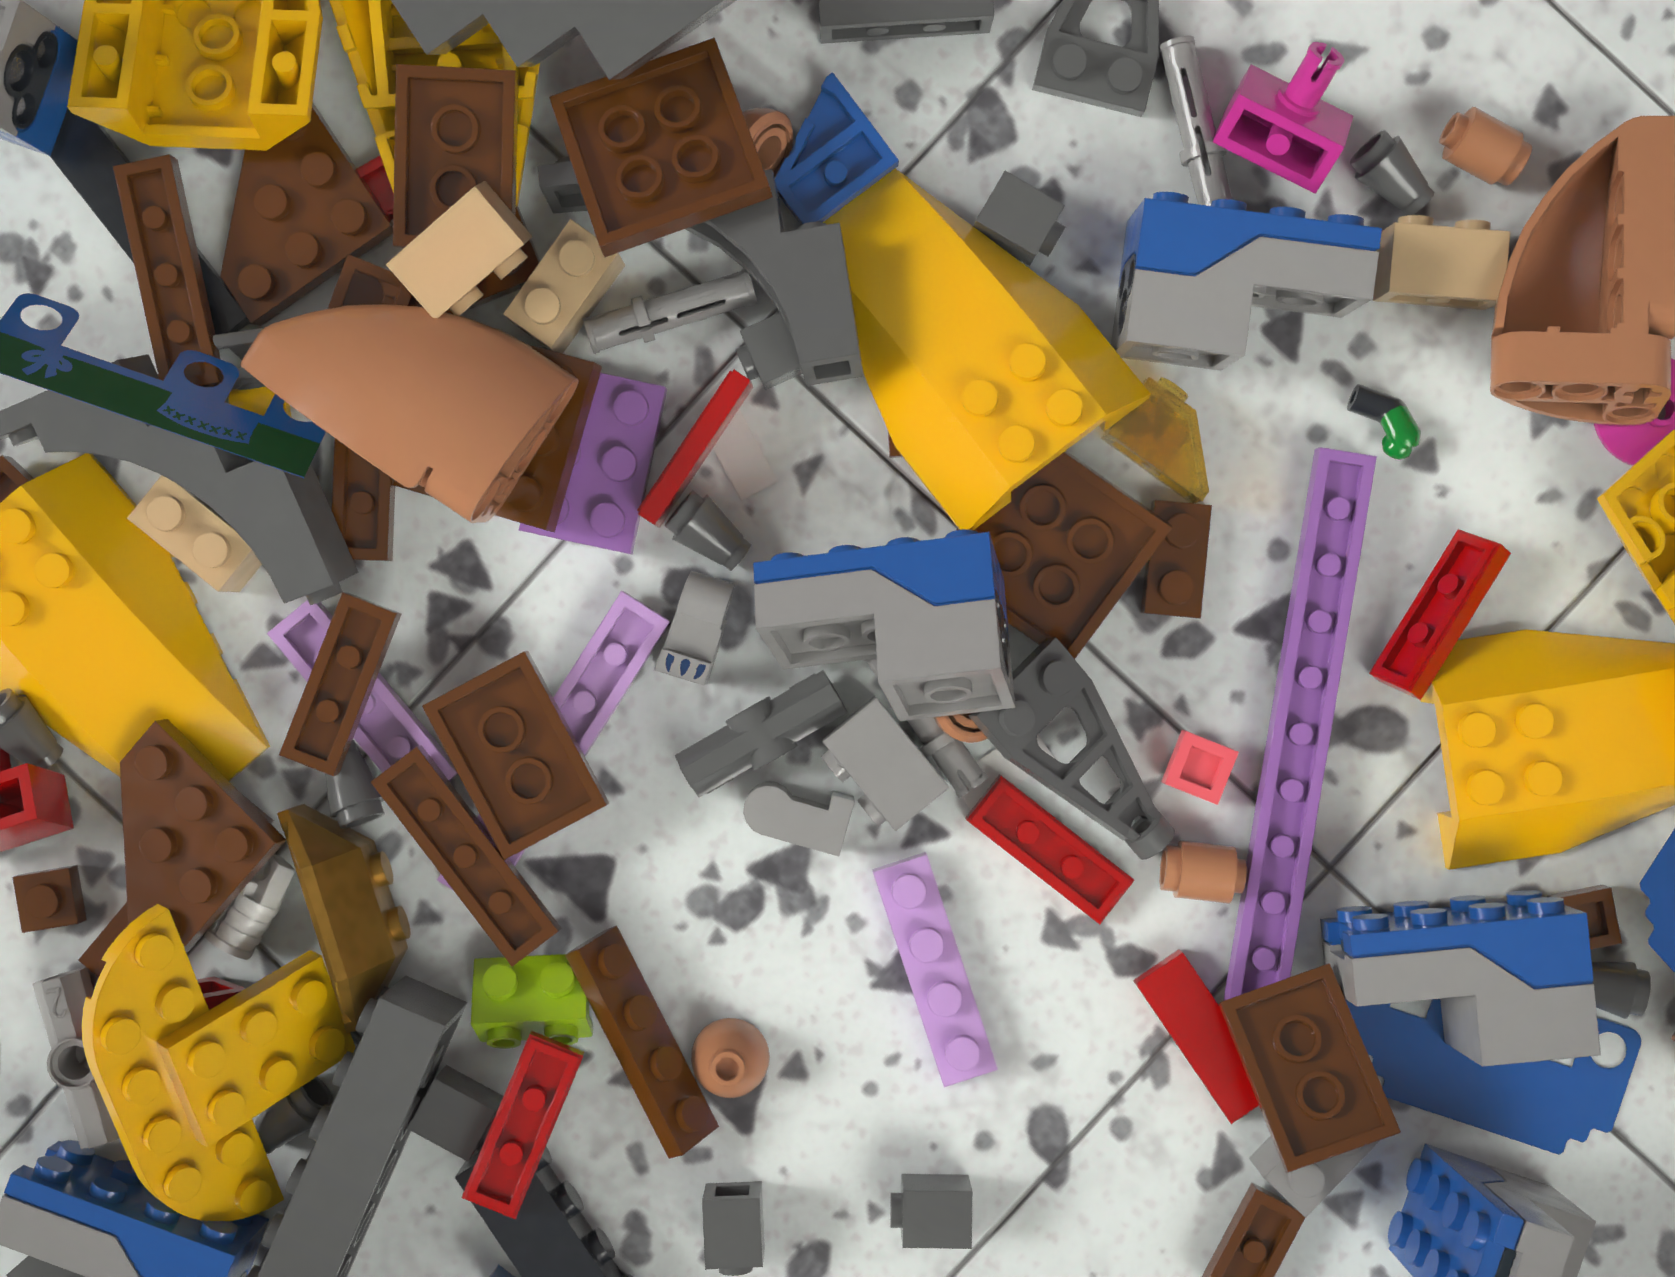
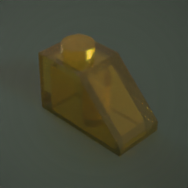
[1100,377,1209,503]

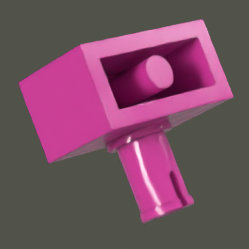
[1213,42,1353,194]

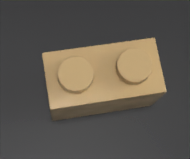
[386,181,533,318]
[1373,215,1510,310]
[503,219,625,354]
[127,475,262,592]

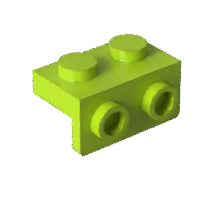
[471,954,593,1049]

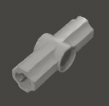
[33,967,120,1149]

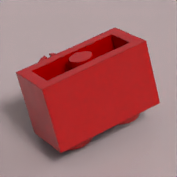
[0,748,74,852]

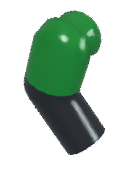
[1347,384,1421,460]

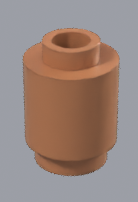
[1439,107,1532,186]
[1159,841,1247,904]

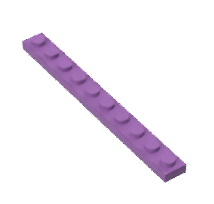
[1223,447,1377,1001]

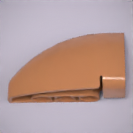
[1490,116,1675,425]
[240,304,579,523]

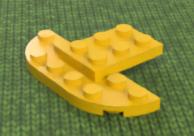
[82,904,356,1221]

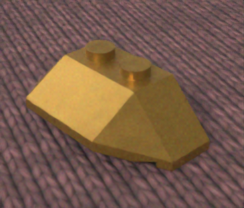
[277,804,411,1033]

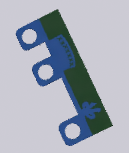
[0,293,326,478]

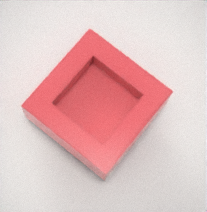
[1161,730,1239,805]

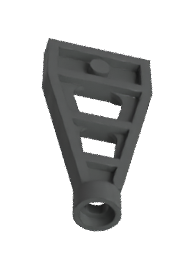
[1032,0,1159,117]
[969,637,1175,860]

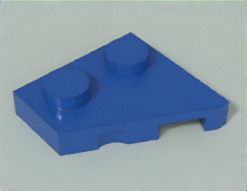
[775,72,899,225]

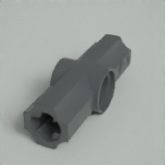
[675,670,848,797]

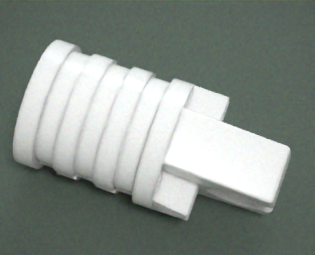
[204,854,295,960]

